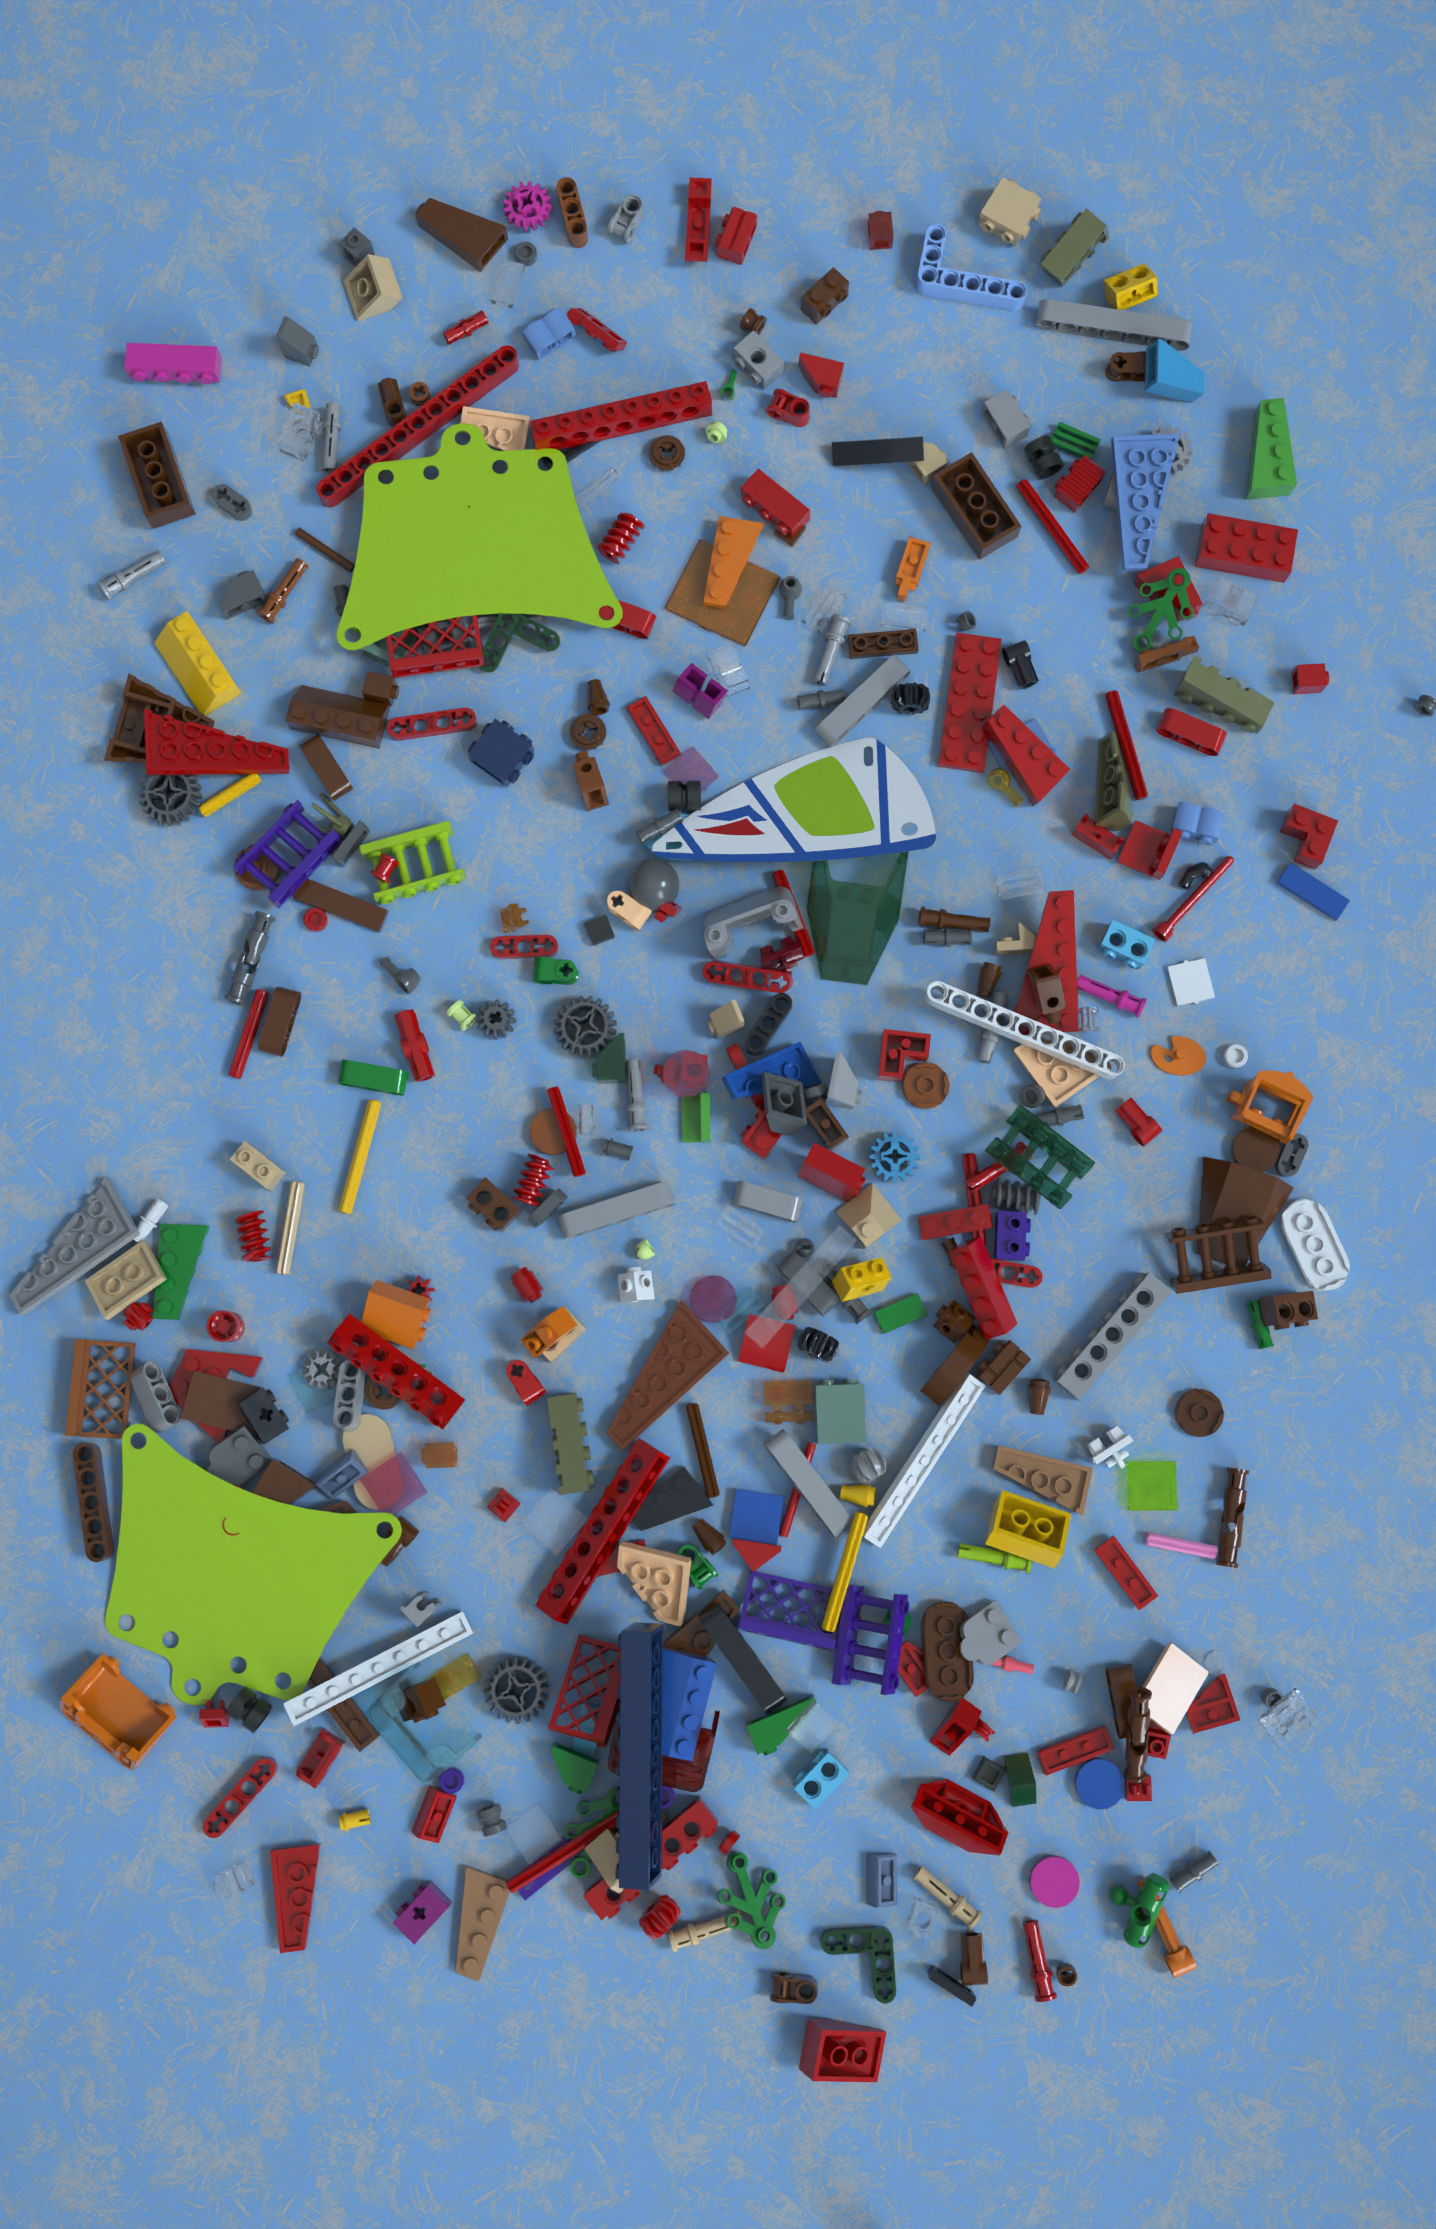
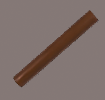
[295,527,355,573]

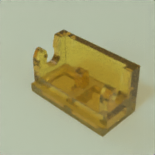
[426,1653,482,1701]

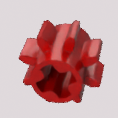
[406,1275,436,1301]
[123,1302,154,1331]

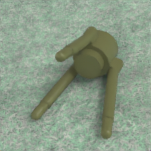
[295,793,353,839]

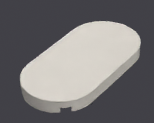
[1280,1199,1350,1291]

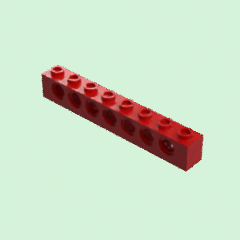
[530,381,712,450]
[535,1438,670,1625]

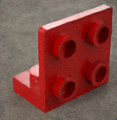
[1117,821,1183,880]

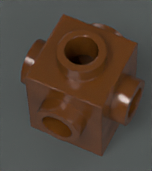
[933,1300,976,1344]

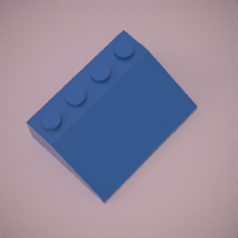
[616,1647,717,1761]

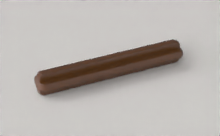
[686,1403,720,1498]

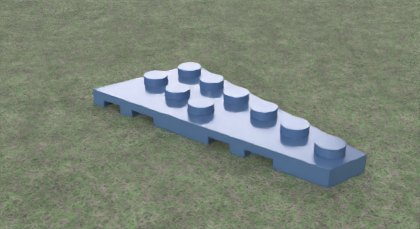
[1111,433,1181,572]

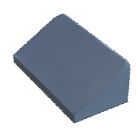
[315,1449,368,1500]
[866,1853,897,1908]

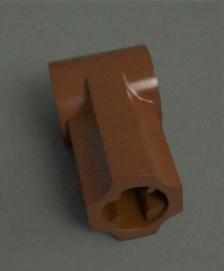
[378,377,407,427]
[380,1515,420,1567]
[960,1932,988,1986]

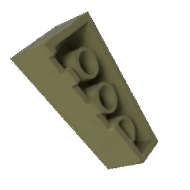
[1174,656,1274,733]
[547,1393,595,1495]

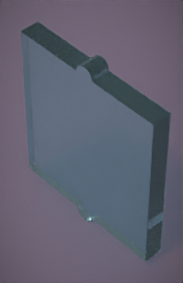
[289,1363,337,1413]

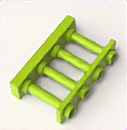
[359,820,466,905]

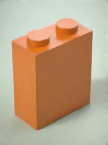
[361,1280,432,1349]

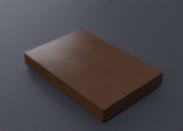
[180,1371,260,1432]

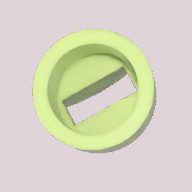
[635,1239,655,1260]

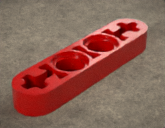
[387,708,477,741]
[702,960,793,993]
[203,1757,278,1838]

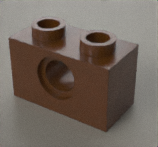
[392,1677,446,1723]

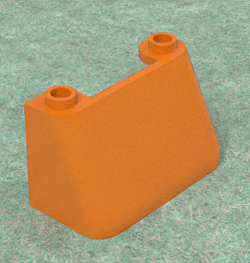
[59,1653,177,1771]

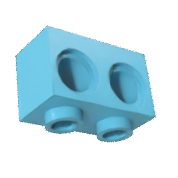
[1098,920,1156,969]
[793,1749,850,1810]

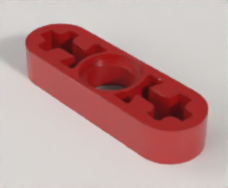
[490,935,559,959]
[725,1043,765,1108]
[990,1258,1043,1288]

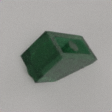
[592,1033,626,1084]

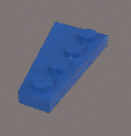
[721,1041,821,1099]

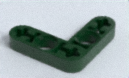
[479,613,560,673]
[820,1926,896,2004]

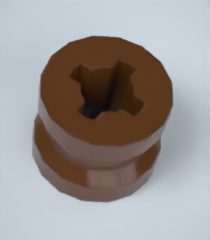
[740,308,767,335]

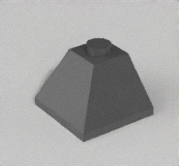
[761,1072,807,1136]

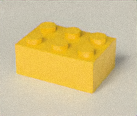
[985,1490,1071,1569]

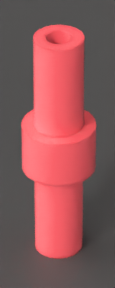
[990,1656,1034,1674]

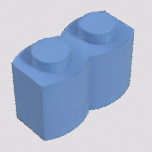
[523,307,576,360]
[1170,802,1225,845]

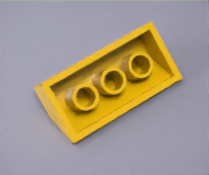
[154,611,242,716]

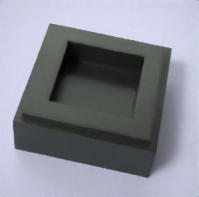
[585,915,615,946]
[972,1756,1006,1792]

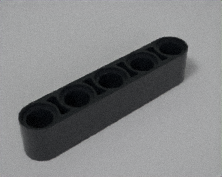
[698,1603,787,1714]

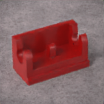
[1072,814,1124,860]
[296,1728,345,1789]

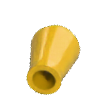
[840,1484,876,1508]

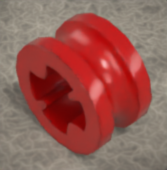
[974,1718,996,1742]

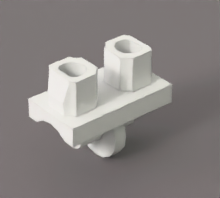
[1086,1426,1133,1469]

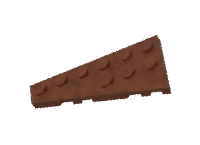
[606,1300,729,1451]

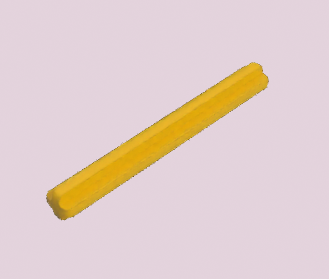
[338,1099,382,1214]
[822,1512,868,1632]

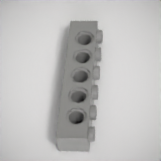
[1054,1272,1172,1400]

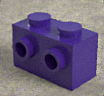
[994,1211,1031,1262]

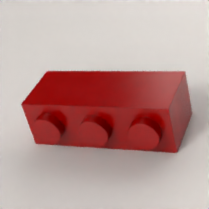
[740,468,810,538]

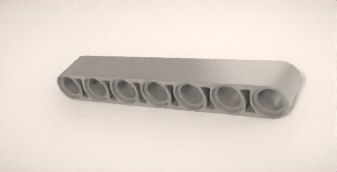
[1036,299,1192,351]

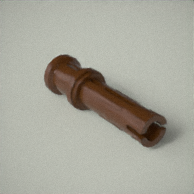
[918,906,991,933]

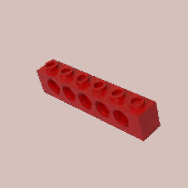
[327,1313,465,1430]
[583,1796,718,1921]

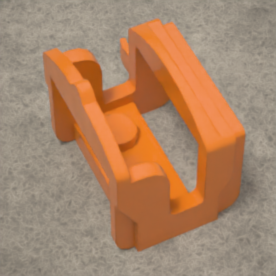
[1226,1070,1313,1144]

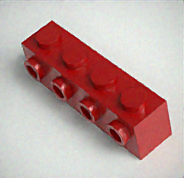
[949,1236,1018,1340]

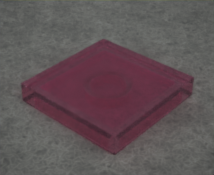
[360,1452,428,1515]

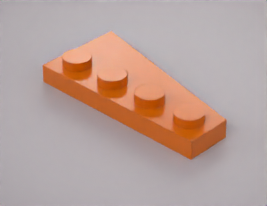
[703,516,764,609]

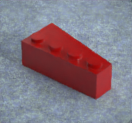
[983,704,1070,806]

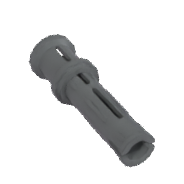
[813,1258,873,1325]

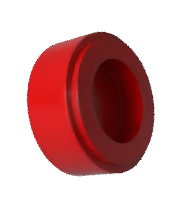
[303,908,328,932]
[718,1830,740,1855]

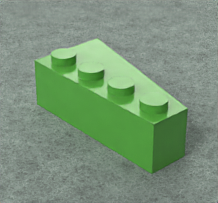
[1245,398,1297,500]

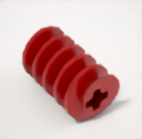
[598,513,645,564]
[510,1153,554,1206]
[235,1210,273,1262]

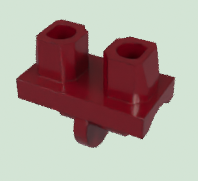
[760,936,804,975]

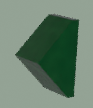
[1003,1753,1037,1807]

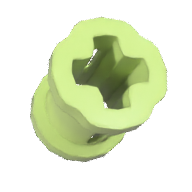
[446,999,477,1031]

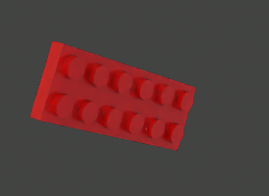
[938,633,1002,773]

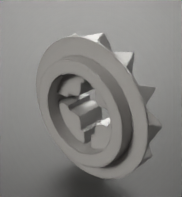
[303,1350,341,1389]

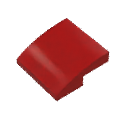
[738,1314,796,1372]

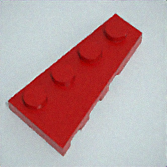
[270,1843,321,1953]

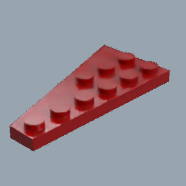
[144,709,290,775]

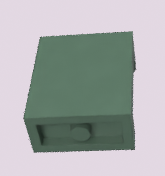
[359,624,427,668]
[815,1379,866,1444]

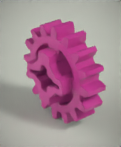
[503,181,552,232]

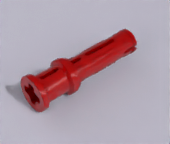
[964,1141,1032,1194]
[1022,1920,1057,2002]

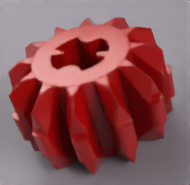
[639,1894,681,1939]

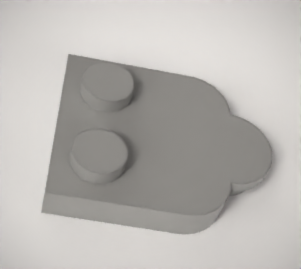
[960,1600,1022,1665]

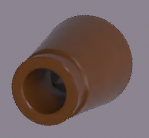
[587,679,610,716]
[977,962,1002,998]
[1027,1378,1051,1415]
[692,1518,727,1556]

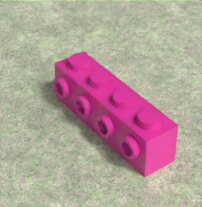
[124,343,222,384]

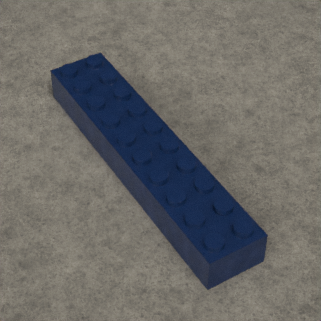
[616,1622,664,1890]

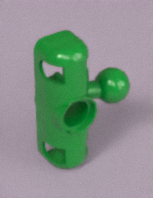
[1109,1873,1170,1948]

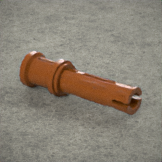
[256,558,308,624]

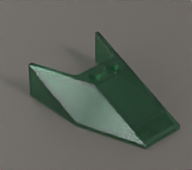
[806,851,909,985]

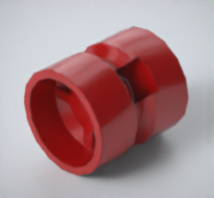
[206,1310,245,1343]

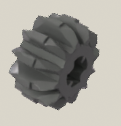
[476,999,517,1040]

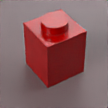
[1291,663,1329,695]

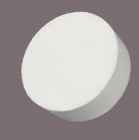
[1223,1044,1248,1069]

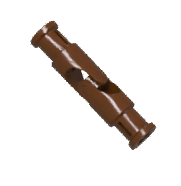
[1216,1467,1249,1568]
[1124,1686,1152,1783]

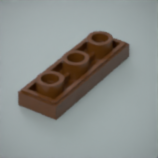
[848,629,919,659]

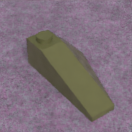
[1095,731,1133,831]

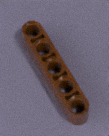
[73,1443,114,1562]

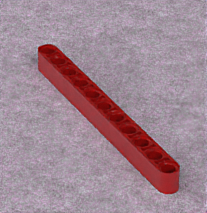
[316,345,519,508]

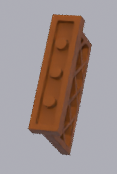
[65,1339,136,1439]

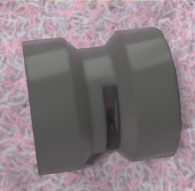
[476,1803,507,1837]

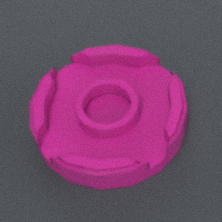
[1029,1855,1080,1908]

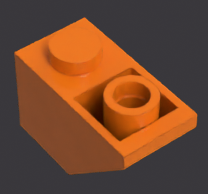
[521,1306,577,1358]

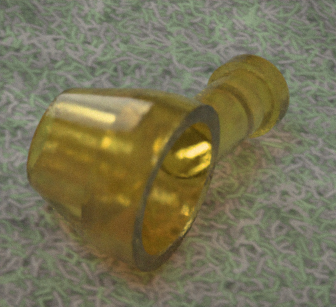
[988,768,1024,807]

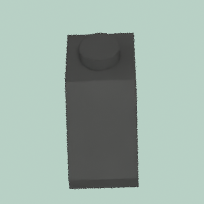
[276,316,319,366]
[220,570,267,620]

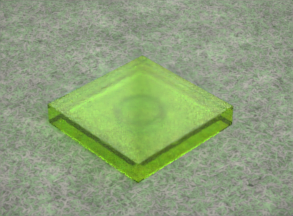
[1126,1461,1178,1511]

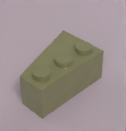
[1041,208,1109,287]

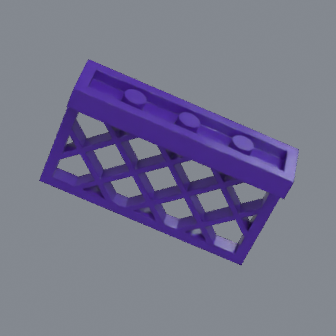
[738,1570,842,1651]

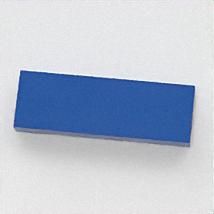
[1277,863,1350,921]

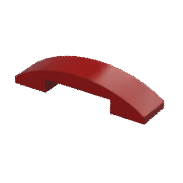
[685,177,712,262]

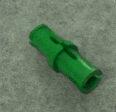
[1246,1300,1274,1350]

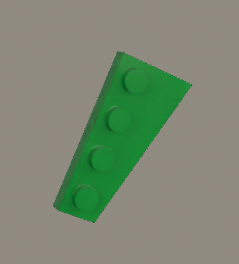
[153,1224,210,1320]

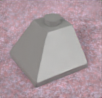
[825,1051,862,1109]

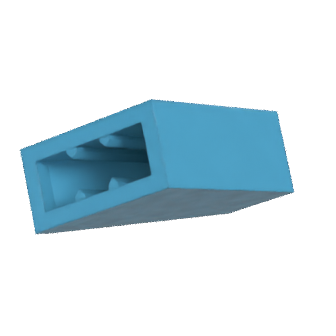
[1145,339,1205,403]

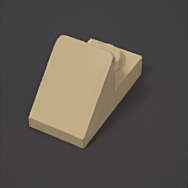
[994,922,1036,956]

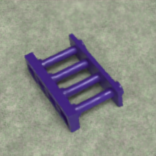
[233,800,342,909]
[831,1584,909,1695]

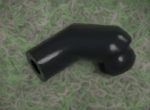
[1178,862,1212,890]

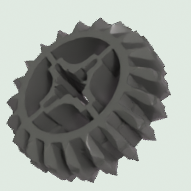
[138,775,203,827]
[554,996,617,1059]
[484,1655,550,1724]

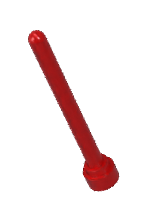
[1152,856,1234,942]

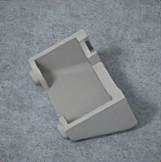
[703,886,804,960]

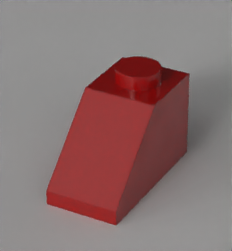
[799,352,844,398]
[929,1698,982,1756]

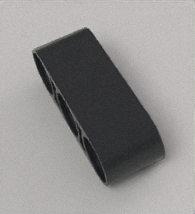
[745,993,792,1056]

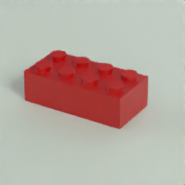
[1194,513,1298,583]

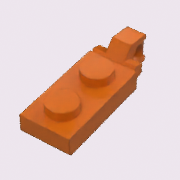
[895,536,931,602]

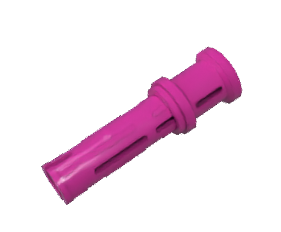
[1077,974,1147,1018]

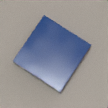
[729,1489,784,1545]

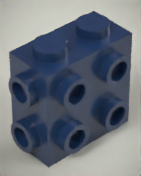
[468,718,534,787]

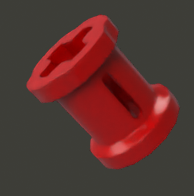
[370,853,400,884]

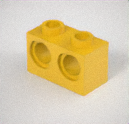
[1104,263,1158,310]

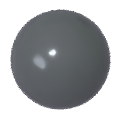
[627,858,680,911]

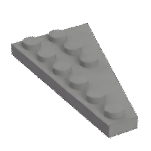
[9,1177,140,1316]

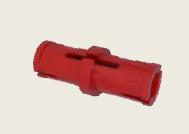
[443,310,489,345]

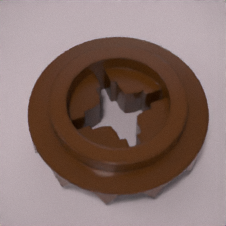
[649,435,685,471]
[570,714,606,751]
[365,1374,401,1410]

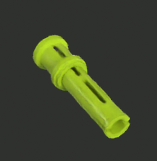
[957,1542,1032,1574]

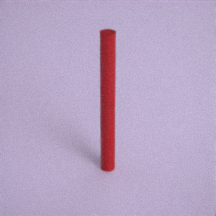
[778,1442,816,1538]

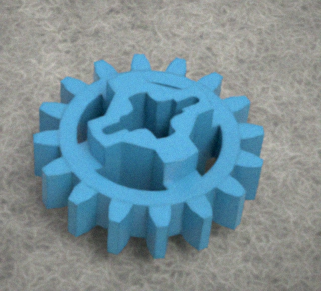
[868,1131,921,1184]

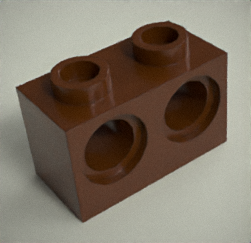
[466,1177,522,1232]
[1259,1291,1318,1330]

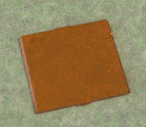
[664,540,781,646]

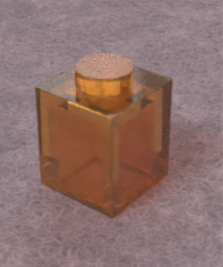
[421,1442,458,1468]

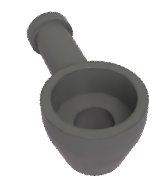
[779,576,802,620]
[380,957,421,995]

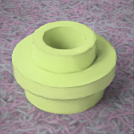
[705,421,727,443]

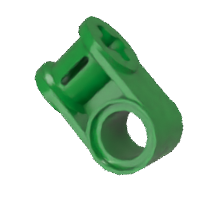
[533,957,579,985]
[677,1543,719,1590]

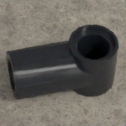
[1002,640,1039,690]

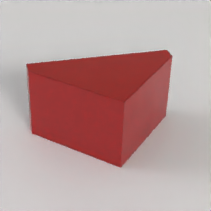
[733,1538,782,1572]

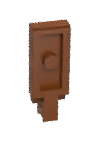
[1134,636,1199,673]

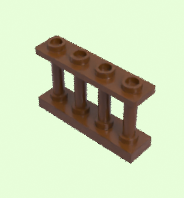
[1165,1216,1272,1294]

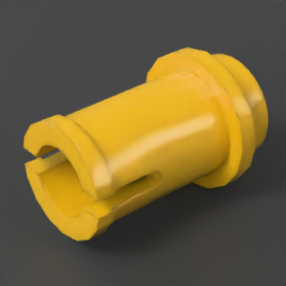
[339,1808,371,1832]

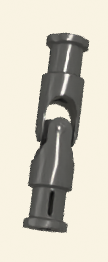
[224,911,276,1006]

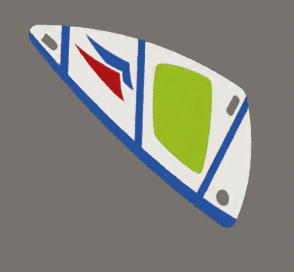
[652,737,936,863]

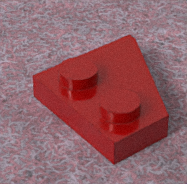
[898,1641,927,1697]
[1185,1673,1240,1734]

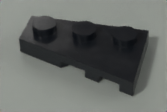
[633,1467,713,1531]

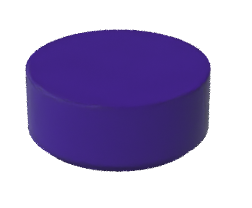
[439,1767,464,1794]
[662,1783,675,1810]

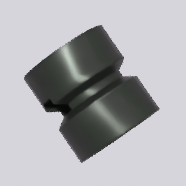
[1024,435,1064,480]
[668,780,701,811]
[225,1686,273,1733]

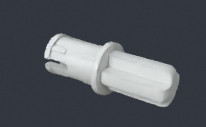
[133,1199,168,1243]

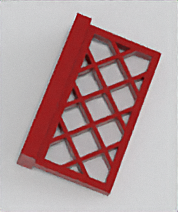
[386,615,485,678]
[548,1635,621,1748]

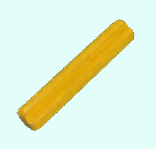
[198,774,261,817]

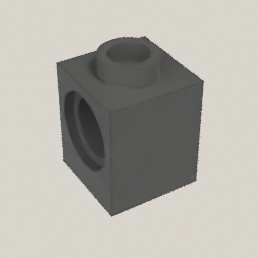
[339,227,375,267]

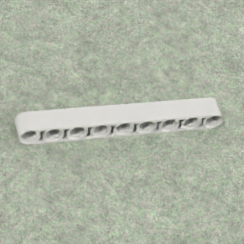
[924,981,1125,1079]

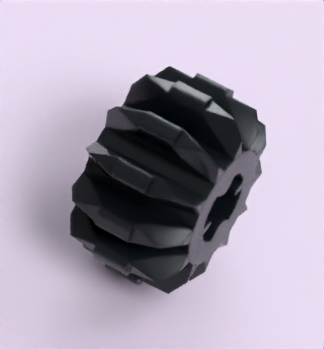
[891,682,930,715]
[797,1327,839,1363]

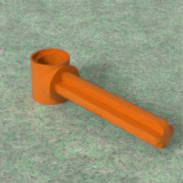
[1138,1878,1197,1978]

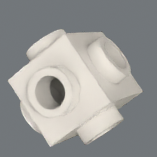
[618,1267,655,1303]

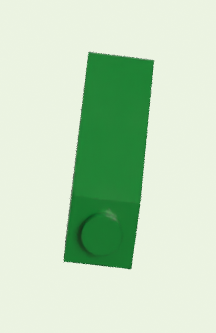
[746,1695,816,1756]

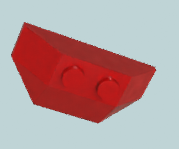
[911,1779,1009,1856]

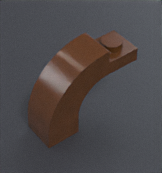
[920,1324,991,1406]

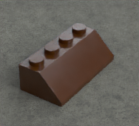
[285,685,390,749]

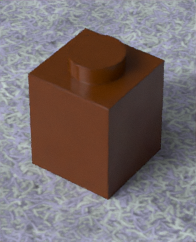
[362,671,400,706]

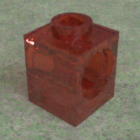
[867,211,894,250]

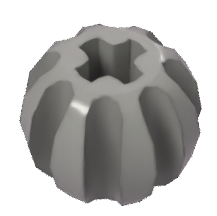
[851,1448,887,1483]

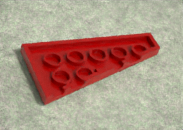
[1014,890,1079,1035]

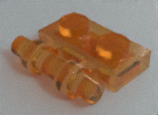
[764,1380,813,1425]

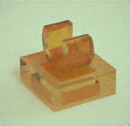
[500,903,529,933]

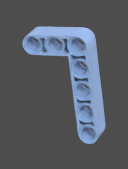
[916,224,1027,311]

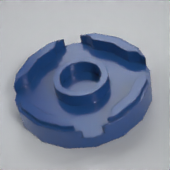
[1075,1758,1125,1810]

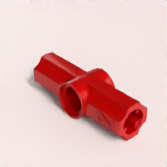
[394,1009,435,1082]

